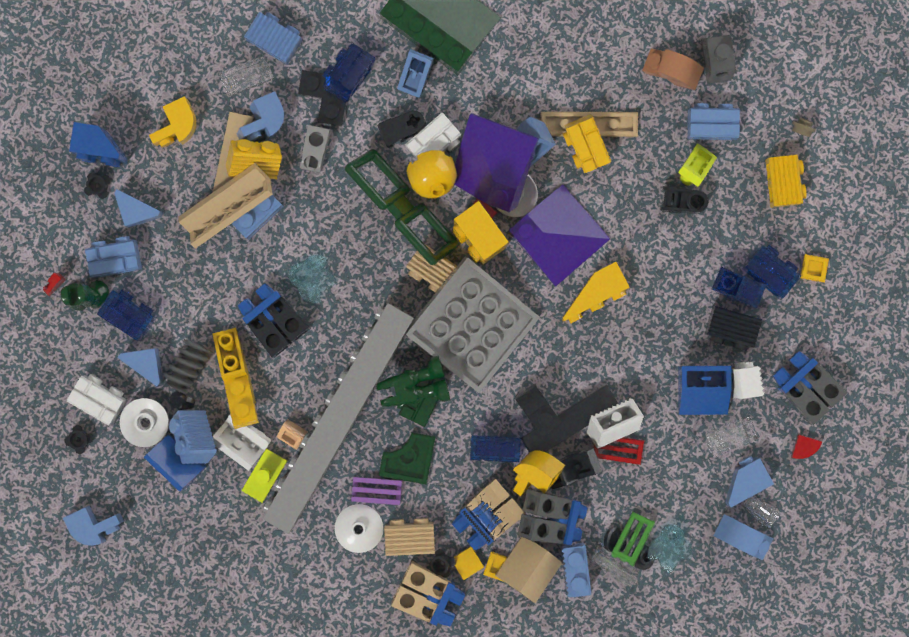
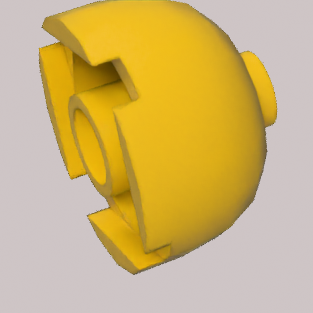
[406,150,457,198]

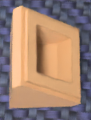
[277,419,308,450]

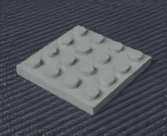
[405,256,540,393]

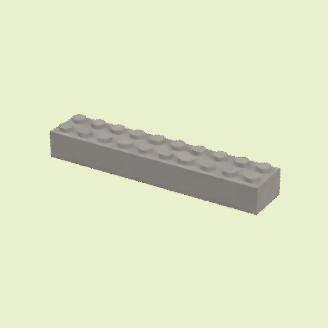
[262,303,414,534]

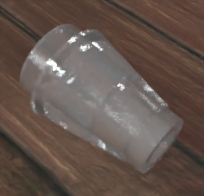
[743,496,781,529]

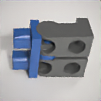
[772,351,848,425]
[517,489,588,545]

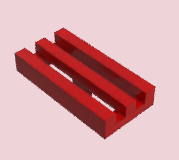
[593,437,644,465]

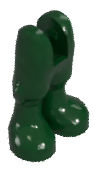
[60,280,109,311]
[376,355,451,407]

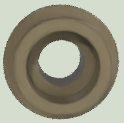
[792,118,816,137]

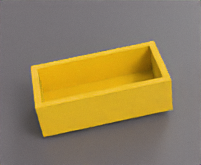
[453,201,509,265]

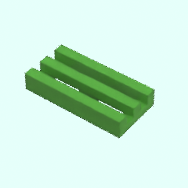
[611,512,655,567]

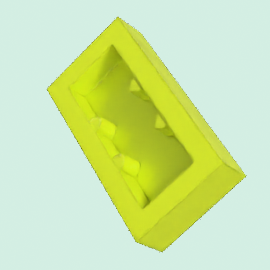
[678,143,717,187]
[241,448,288,503]

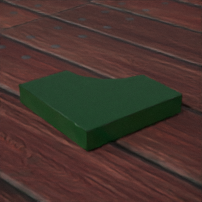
[379,432,435,485]

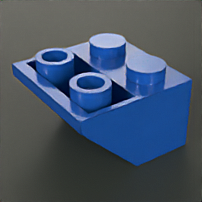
[69,122,128,167]
[678,366,732,415]

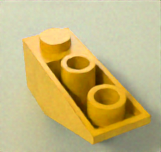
[562,262,630,324]

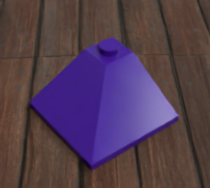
[454,113,539,212]
[508,184,610,287]

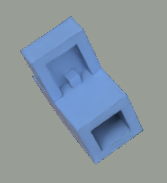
[236,91,284,142]
[63,506,124,546]
[713,514,773,560]

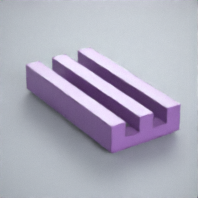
[351,477,402,505]

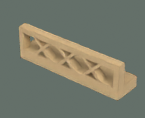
[178,163,273,249]

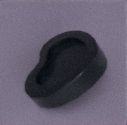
[170,392,195,410]
[604,527,626,552]

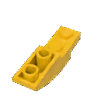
[213,327,259,429]

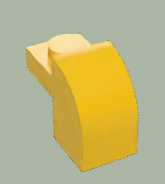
[149,96,196,148]
[513,451,565,496]

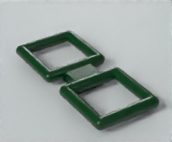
[345,149,459,265]

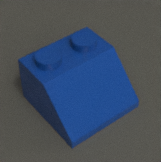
[144,433,207,492]

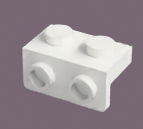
[213,414,271,471]

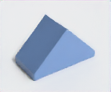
[397,49,434,98]
[114,189,164,228]
[117,348,163,387]

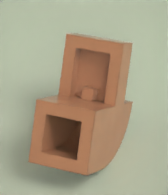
[642,48,704,90]

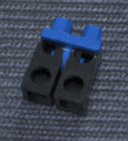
[238,283,311,358]

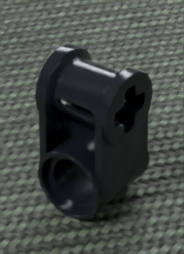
[377,110,426,148]
[660,186,709,214]

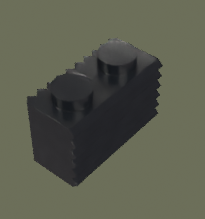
[705,306,762,351]

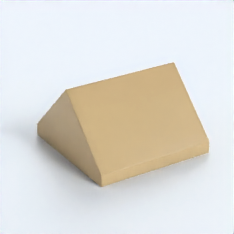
[495,537,562,603]

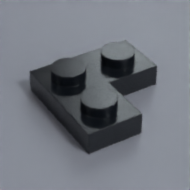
[298,70,350,127]

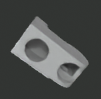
[301,125,332,173]

